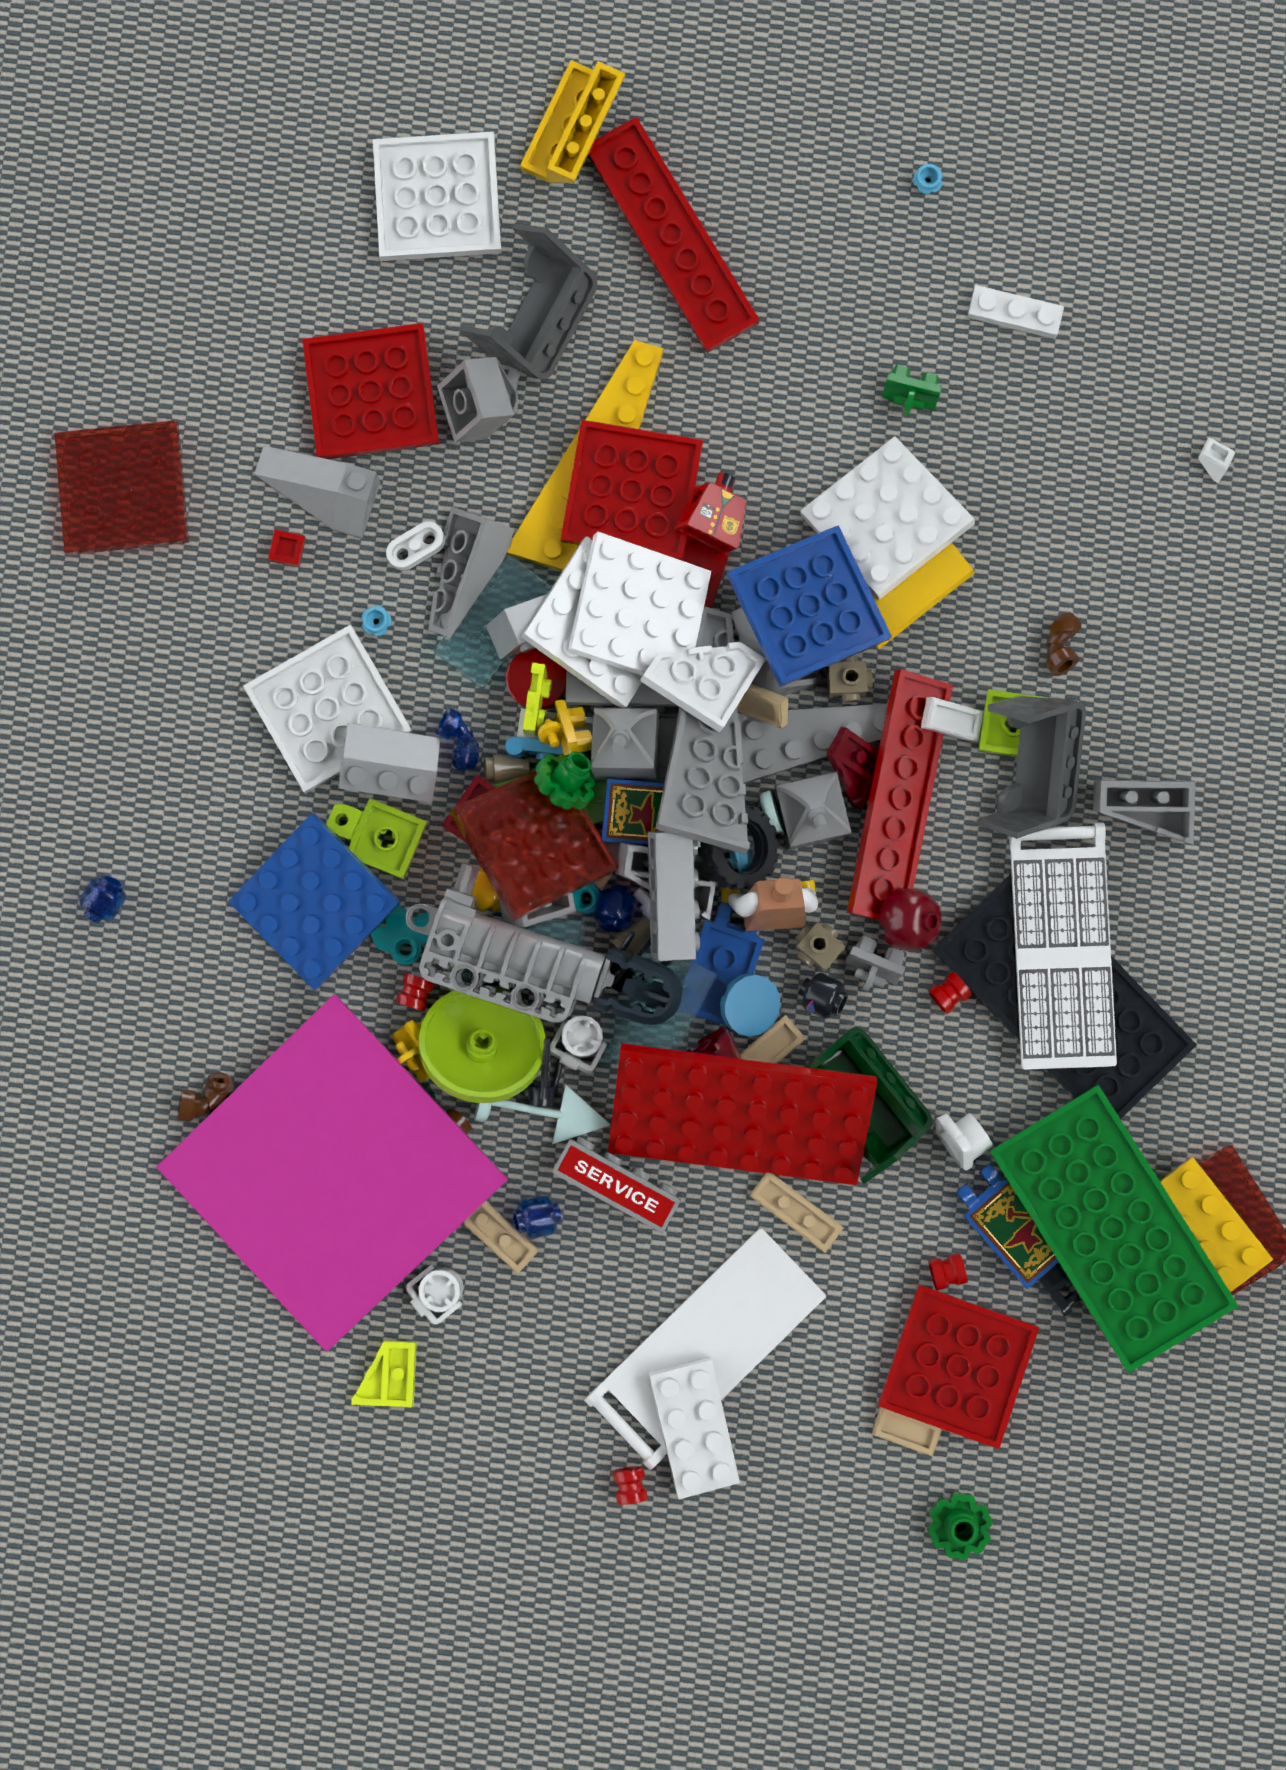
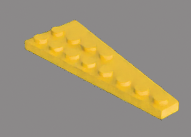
[506,340,664,571]

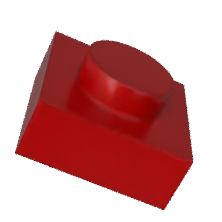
[268,529,306,568]

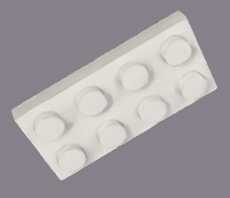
[648,1357,740,1499]

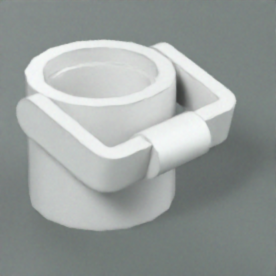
[550,1016,607,1073]
[936,1113,993,1170]
[406,1265,463,1325]

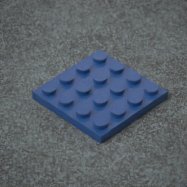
[726,525,892,687]
[228,813,401,990]

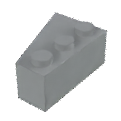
[486,594,548,660]
[1093,780,1195,845]
[615,843,716,920]

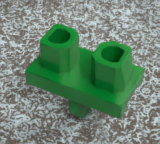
[881,364,942,416]

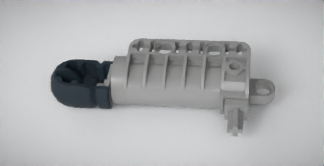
[406,863,682,1025]

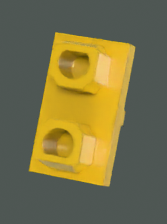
[538,700,592,756]
[391,1020,430,1083]

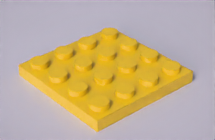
[1160,1157,1273,1293]

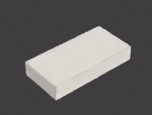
[921,697,984,742]

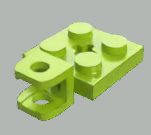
[978,689,1046,757]
[326,798,428,880]

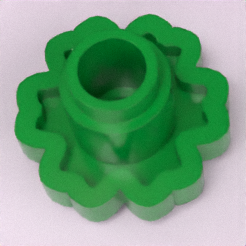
[534,752,595,810]
[927,1491,993,1560]

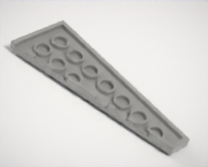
[655,606,750,854]
[658,704,888,784]

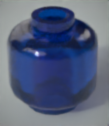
[79,874,127,923]
[593,884,637,933]
[513,1195,562,1240]

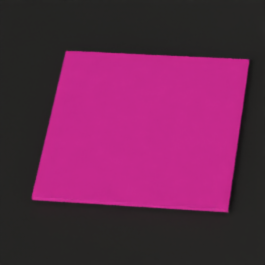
[156,994,508,1352]

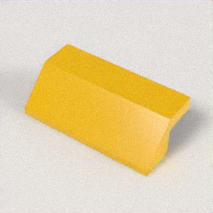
[520,60,625,183]
[870,543,975,649]

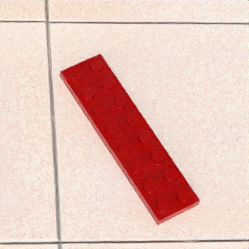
[587,116,760,353]
[846,669,953,921]

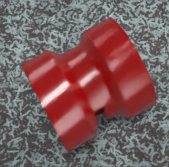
[928,971,972,1015]
[395,973,434,1012]
[928,1252,968,1291]
[613,1466,648,1505]

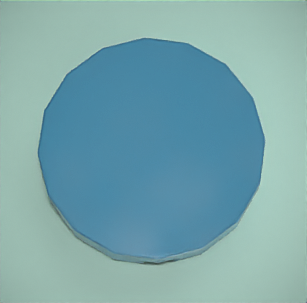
[720,973,780,1037]

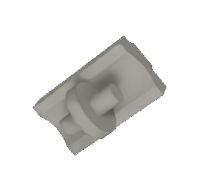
[844,936,906,992]

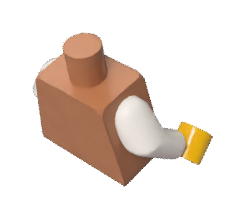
[721,877,818,931]

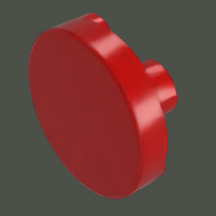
[506,648,567,710]

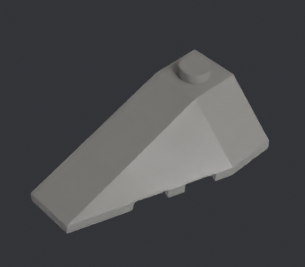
[254,446,380,539]
[428,507,515,638]

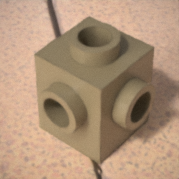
[826,657,873,703]
[795,922,846,972]

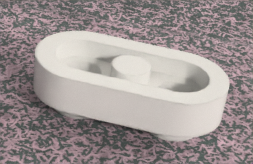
[386,522,445,570]

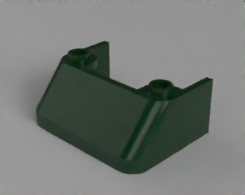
[803,1027,932,1184]

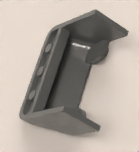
[459,223,597,379]
[977,696,1086,839]

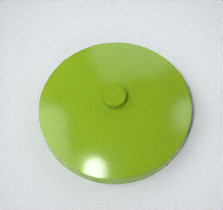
[419,985,546,1103]

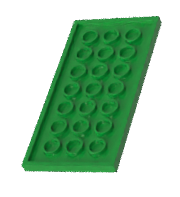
[989,1085,1239,1374]

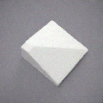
[1198,438,1235,483]

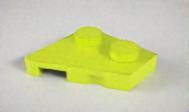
[523,663,552,736]
[351,1340,417,1407]

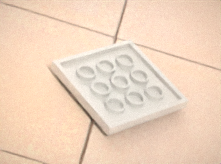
[373,132,502,261]
[800,436,975,600]
[567,532,711,676]
[521,536,643,708]
[243,625,413,794]

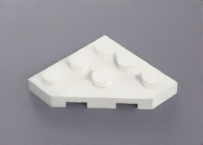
[640,642,766,733]

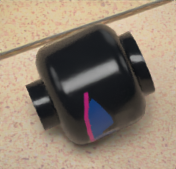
[799,973,848,1019]

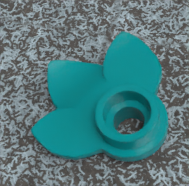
[371,905,430,965]

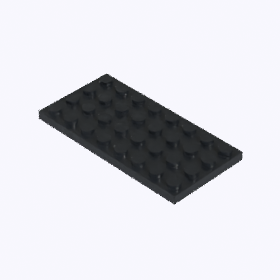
[931,873,1197,1119]

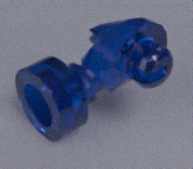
[436,707,479,771]

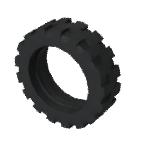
[698,805,779,890]

